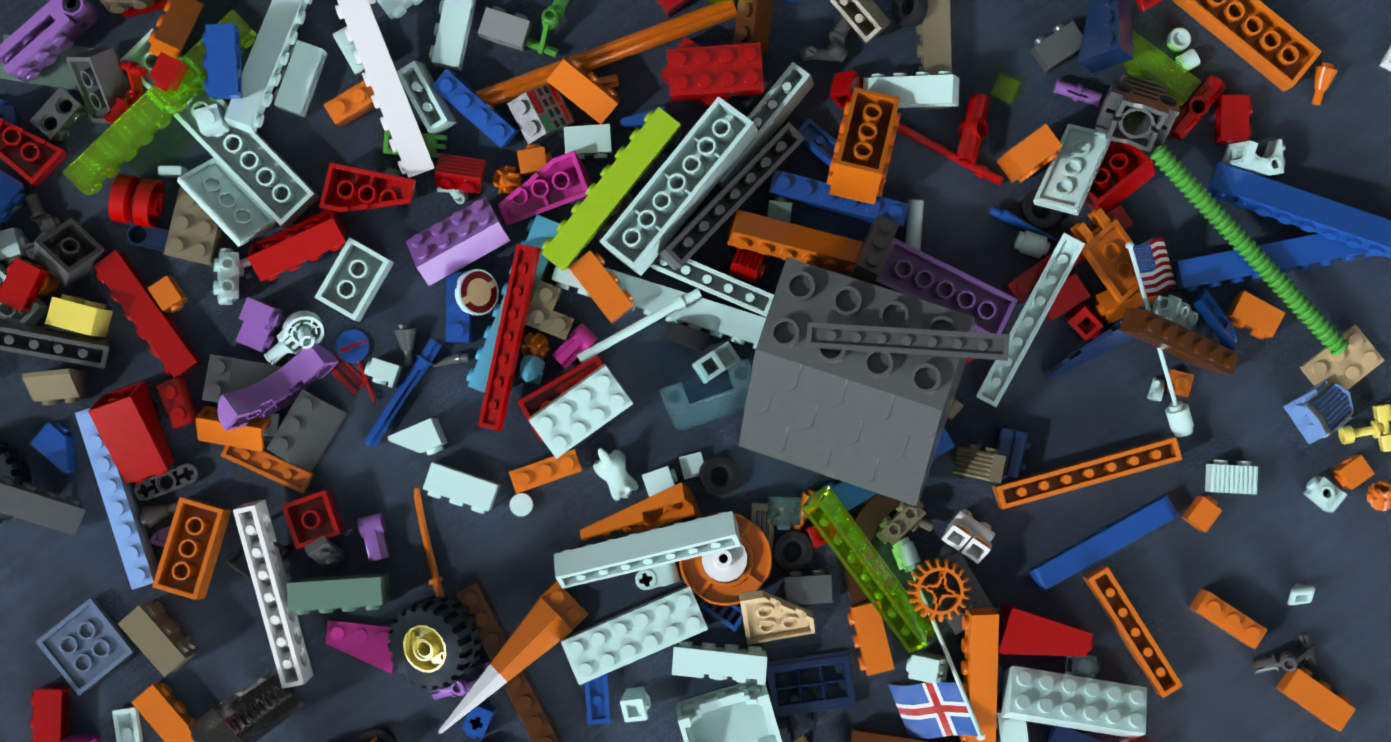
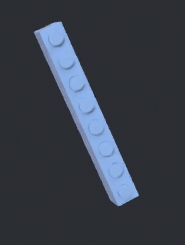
[75,408,158,590]

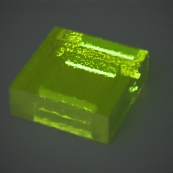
[990,73,1021,104]

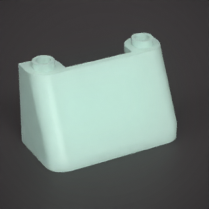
[676,679,782,742]

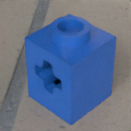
[461,703,496,739]

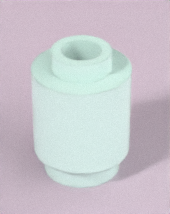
[1014,230,1050,259]

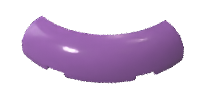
[217,343,339,431]

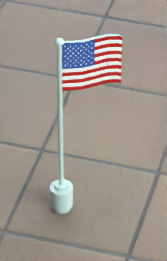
[1125,238,1194,437]

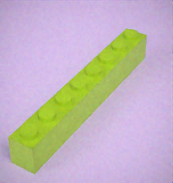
[541,107,681,273]

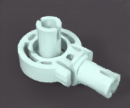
[264,311,324,365]

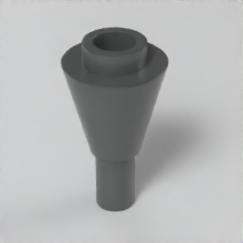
[394,323,417,366]
[139,501,178,528]

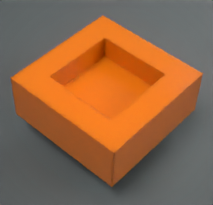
[1164,369,1194,398]

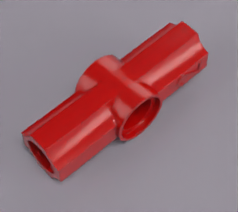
[1169,75,1226,141]
[956,93,991,165]

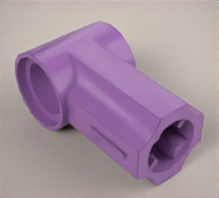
[357,513,390,562]

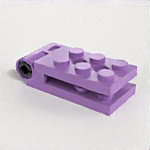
[0,0,99,83]

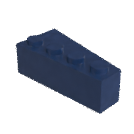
[1078,0,1134,73]

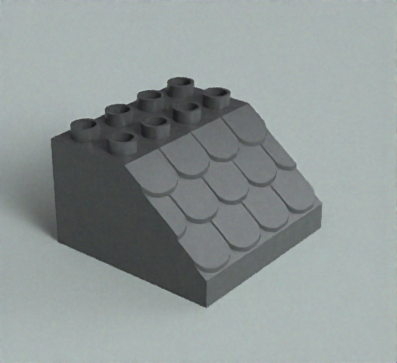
[738,257,977,507]

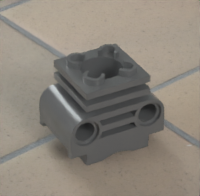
[1094,72,1180,152]

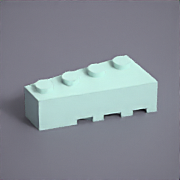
[672,640,767,685]

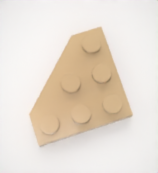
[739,590,815,645]

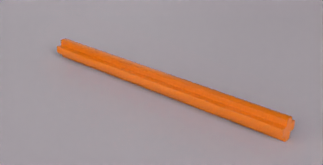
[476,0,737,107]

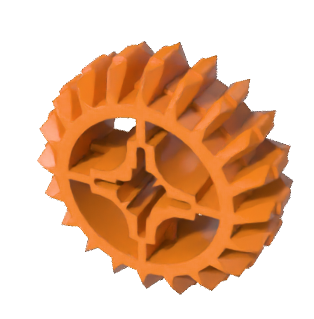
[907,558,971,622]

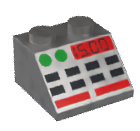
[507,83,576,144]

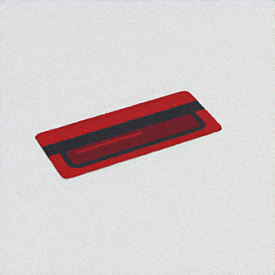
[330,354,365,395]

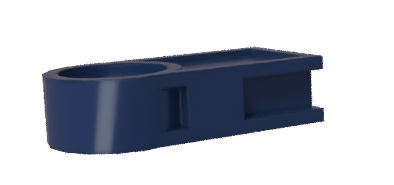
[126,224,169,252]

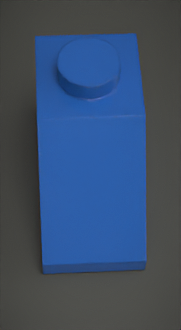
[30,422,76,474]

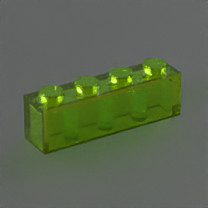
[1117,30,1201,106]

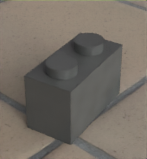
[1030,21,1083,73]
[784,569,833,605]

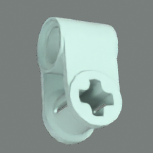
[635,562,681,590]

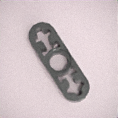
[134,464,201,501]

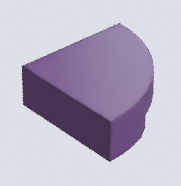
[149,526,171,547]

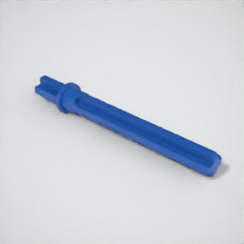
[365,338,442,448]

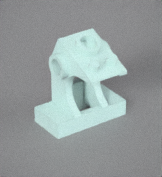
[1222,139,1285,176]

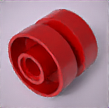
[108,173,165,228]

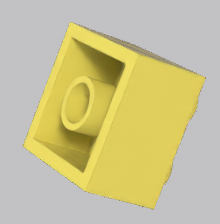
[45,294,113,338]

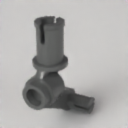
[797,16,852,63]
[24,194,61,261]
[1251,632,1317,675]

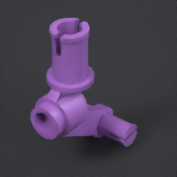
[431,661,499,700]

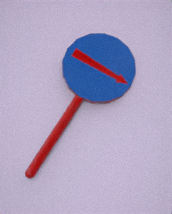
[335,329,376,402]

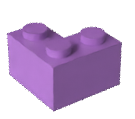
[235,297,285,352]

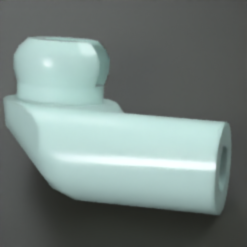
[437,187,468,204]

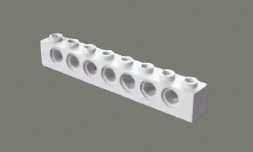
[233,499,314,689]

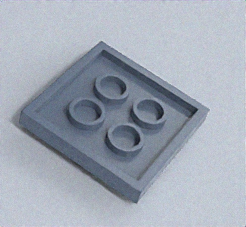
[36,597,136,696]

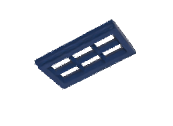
[767,650,856,717]

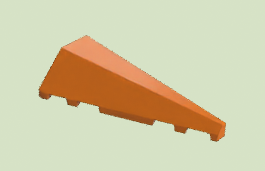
[580,482,702,541]

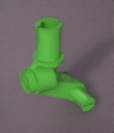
[526,0,570,58]

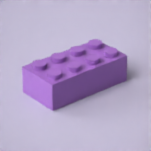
[406,197,510,286]

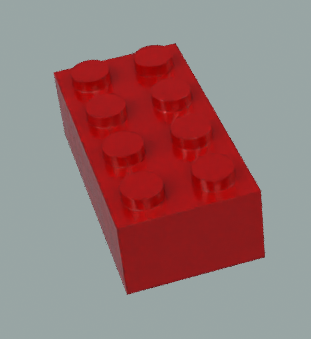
[666,42,764,101]
[247,210,347,281]

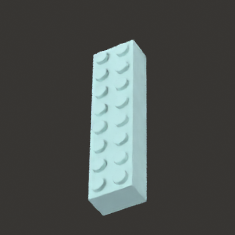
[599,96,759,276]

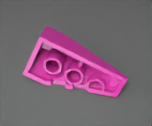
[498,151,592,226]

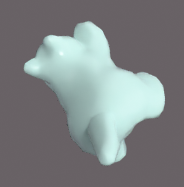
[593,448,639,501]

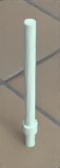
[577,288,702,363]

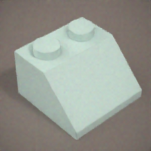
[388,418,448,455]

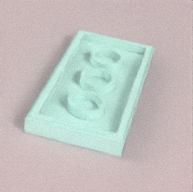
[1033,124,1111,216]
[177,158,276,247]

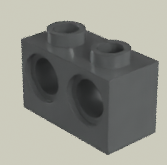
[30,86,87,142]

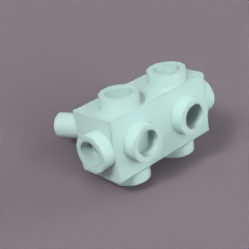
[213,248,252,305]
[1152,295,1198,330]

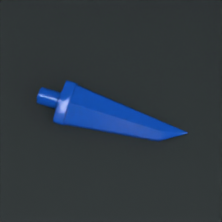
[988,205,1059,243]

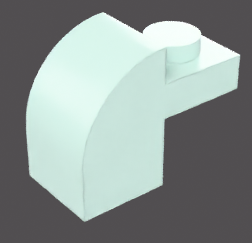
[692,341,741,384]

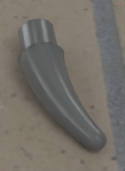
[432,352,472,368]

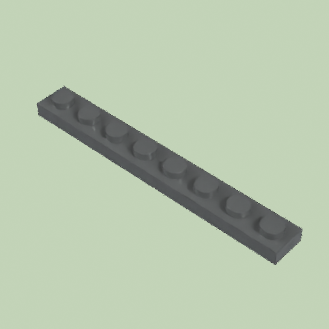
[806,322,1010,361]

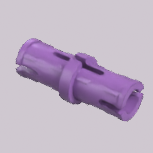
[1053,79,1102,107]

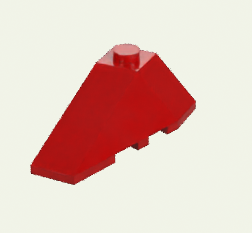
[319,163,416,213]

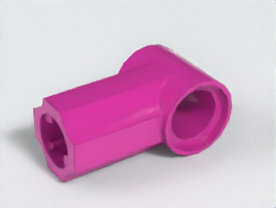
[552,322,599,369]

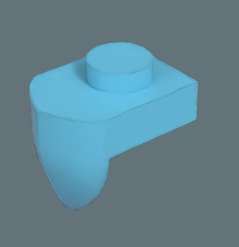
[518,355,545,385]

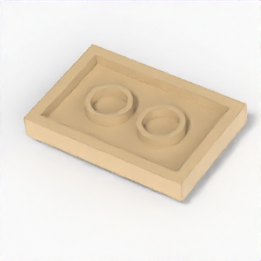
[1299,325,1385,390]

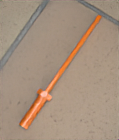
[414,487,445,597]

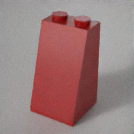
[88,380,174,484]
[998,603,1094,656]

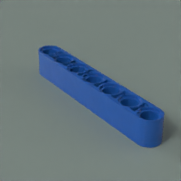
[1028,494,1179,591]

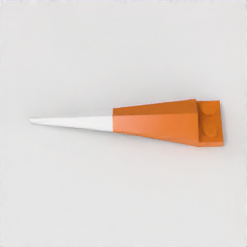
[439,581,588,734]

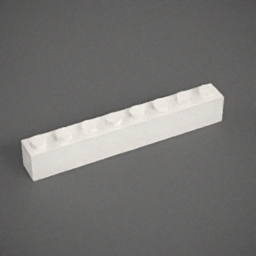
[335,0,435,178]

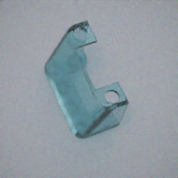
[659,358,752,430]

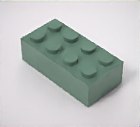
[286,573,390,615]

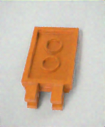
[1070,208,1139,303]

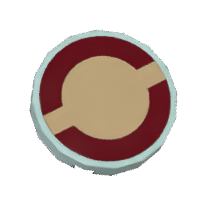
[455,269,499,316]

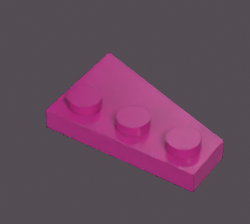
[325,619,394,674]

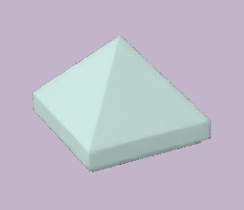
[1287,583,1315,605]

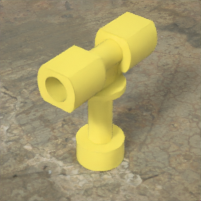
[1338,404,1391,452]

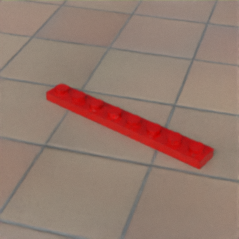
[478,244,541,431]

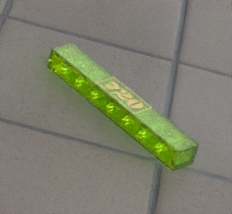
[801,486,935,654]

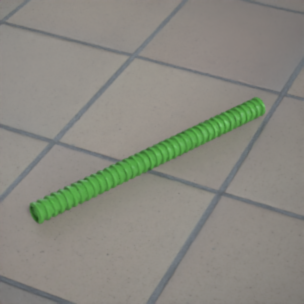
[1149,144,1349,355]

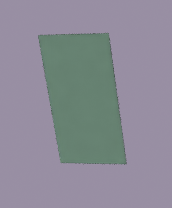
[0,34,94,91]

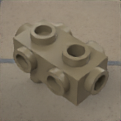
[875,501,934,545]

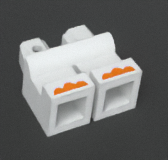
[941,509,995,564]

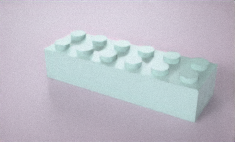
[561,585,708,685]
[1001,666,1147,738]

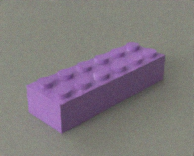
[874,238,1018,334]

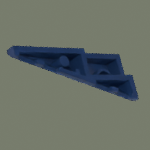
[1044,304,1153,380]

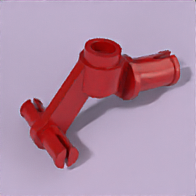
[103,60,147,127]

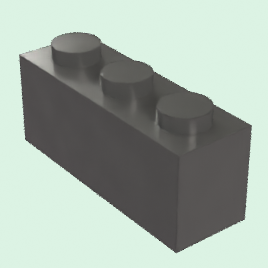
[849,215,899,284]

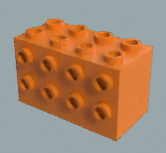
[826,87,901,205]

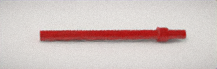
[897,122,1003,186]

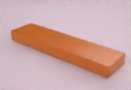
[220,445,315,494]

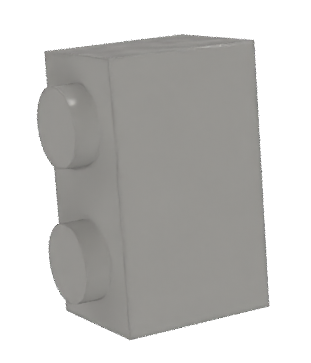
[478,6,532,52]

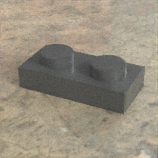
[304,535,347,570]

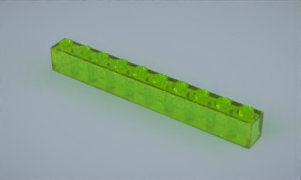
[62,9,258,195]

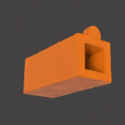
[1094,288,1158,324]

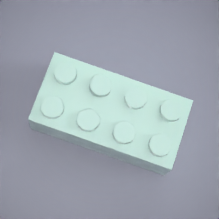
[529,364,633,459]

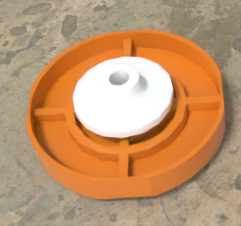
[679,513,772,606]

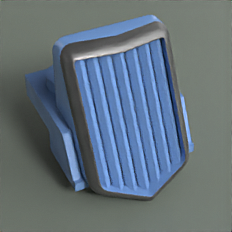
[1283,379,1354,444]

